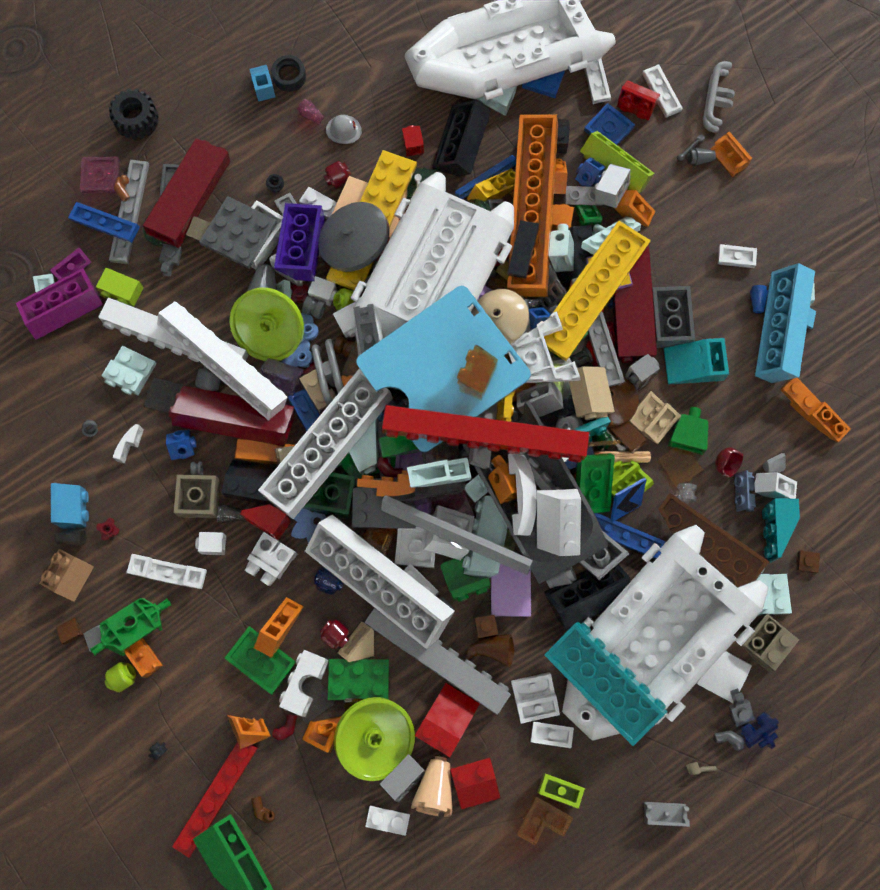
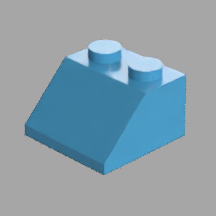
[51,483,89,529]

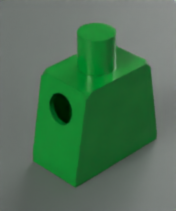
[667,407,708,455]

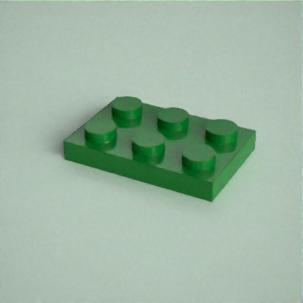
[576,453,615,513]
[225,626,296,695]
[328,659,389,700]

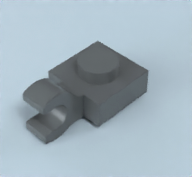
[159,244,183,277]
[728,688,755,727]

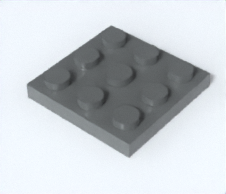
[199,196,277,269]

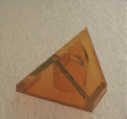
[362,528,398,557]

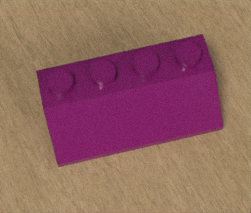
[16,268,103,340]

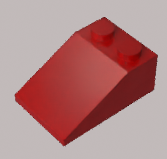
[415,683,480,757]

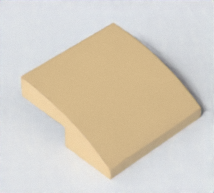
[629,391,681,444]

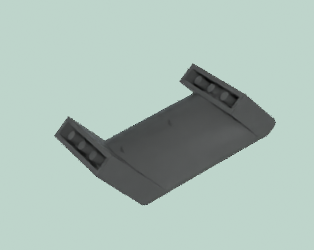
[462,400,609,584]

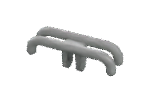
[703,61,735,133]
[311,339,344,405]

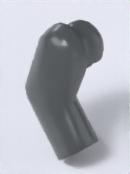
[714,730,744,751]

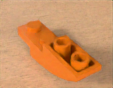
[780,378,851,443]
[357,470,429,496]

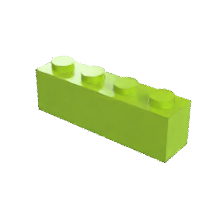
[580,131,655,193]

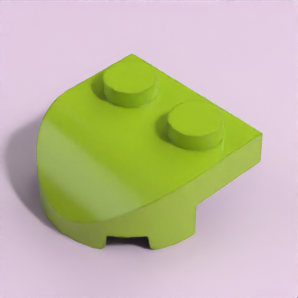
[611,461,654,497]

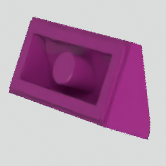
[50,247,91,281]

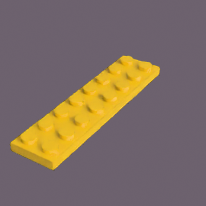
[326,150,417,290]
[544,221,651,361]

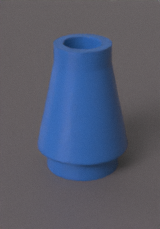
[749,285,769,313]

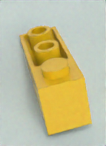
[467,168,516,209]

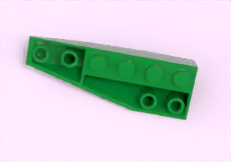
[193,814,273,890]

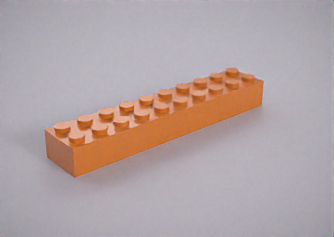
[507,114,558,297]

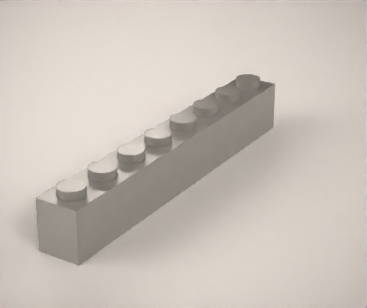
[365,608,511,715]

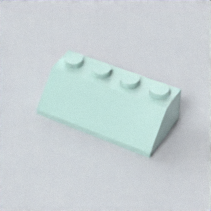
[463,496,508,579]

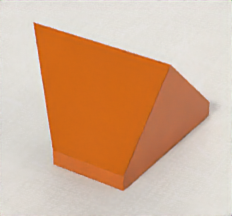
[227,715,270,749]
[302,716,342,753]

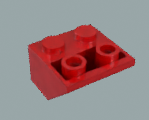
[617,80,660,121]

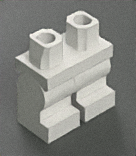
[245,532,297,586]

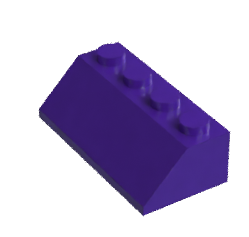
[274,203,325,282]

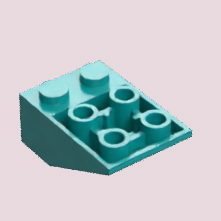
[664,338,729,385]
[762,498,800,563]

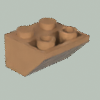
[39,549,94,602]

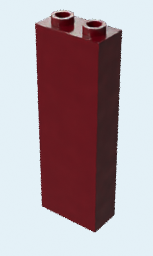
[143,138,230,248]
[613,245,657,363]
[169,386,294,447]

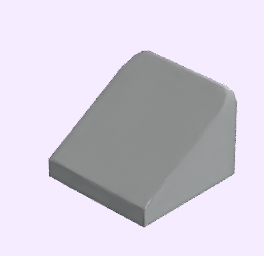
[762,453,786,473]
[83,625,101,652]

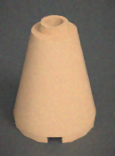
[411,756,452,817]

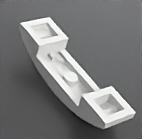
[508,454,537,536]
[127,554,207,589]

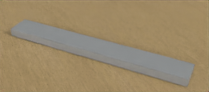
[381,496,533,575]

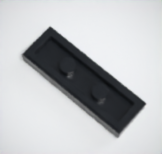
[507,220,539,279]

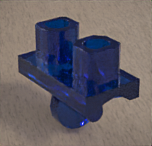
[741,712,779,749]

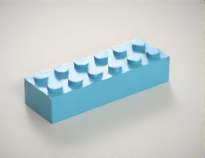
[755,263,815,383]

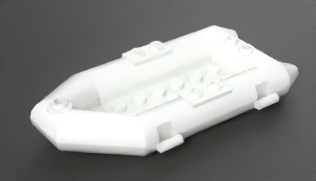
[405,0,615,100]
[351,172,514,390]
[562,525,768,741]

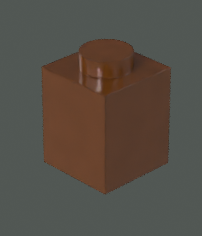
[474,614,498,640]

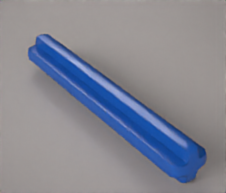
[455,155,516,199]

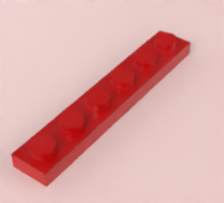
[172,742,258,858]

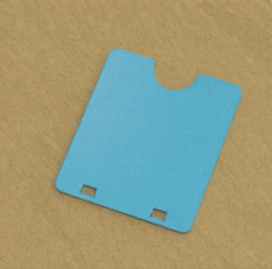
[356,286,531,452]

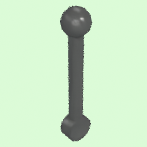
[677,134,705,161]

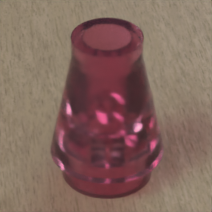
[297,99,324,125]

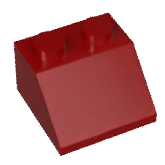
[240,504,291,541]
[450,758,500,810]

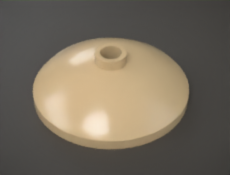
[472,289,529,344]

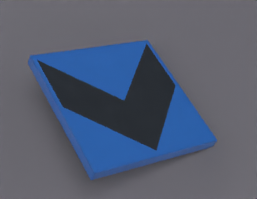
[610,477,647,522]

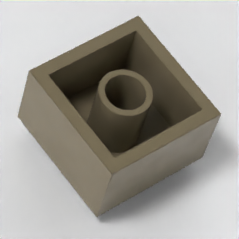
[174,475,220,518]

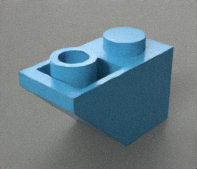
[250,65,275,102]

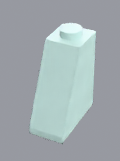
[349,418,379,475]

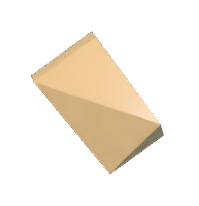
[338,622,374,662]

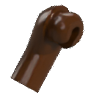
[251,796,275,823]

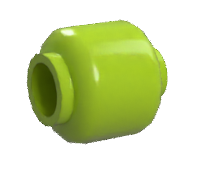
[333,288,361,311]
[105,662,136,692]

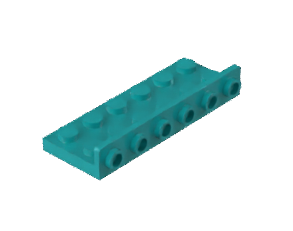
[545,622,667,746]

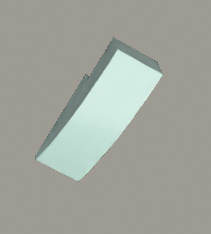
[407,458,471,488]

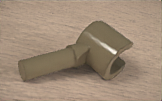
[686,762,717,775]

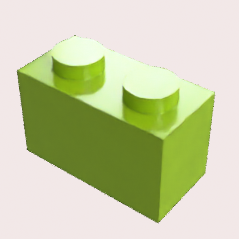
[96,268,143,307]
[537,773,585,809]

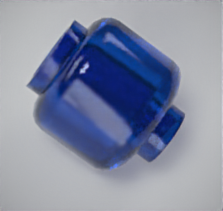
[313,567,344,595]

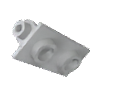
[565,186,602,205]

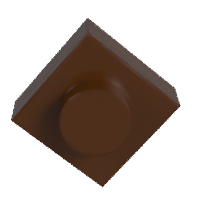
[797,550,820,574]

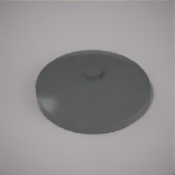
[318,202,390,272]

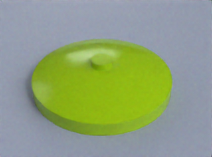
[230,287,304,362]
[334,697,415,781]

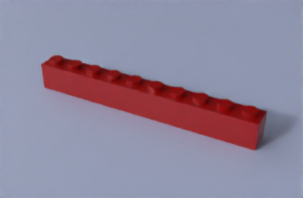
[382,405,589,462]

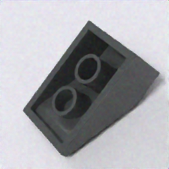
[352,488,416,529]

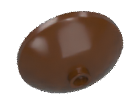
[590,377,639,428]

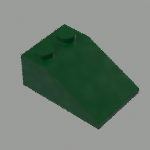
[303,472,355,519]

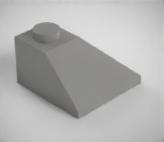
[579,531,629,580]

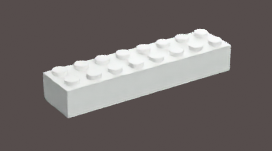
[258,369,393,519]
[305,515,455,649]

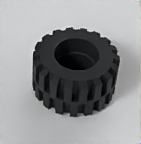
[109,89,159,140]

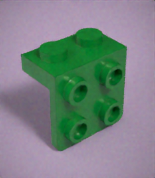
[441,554,491,602]

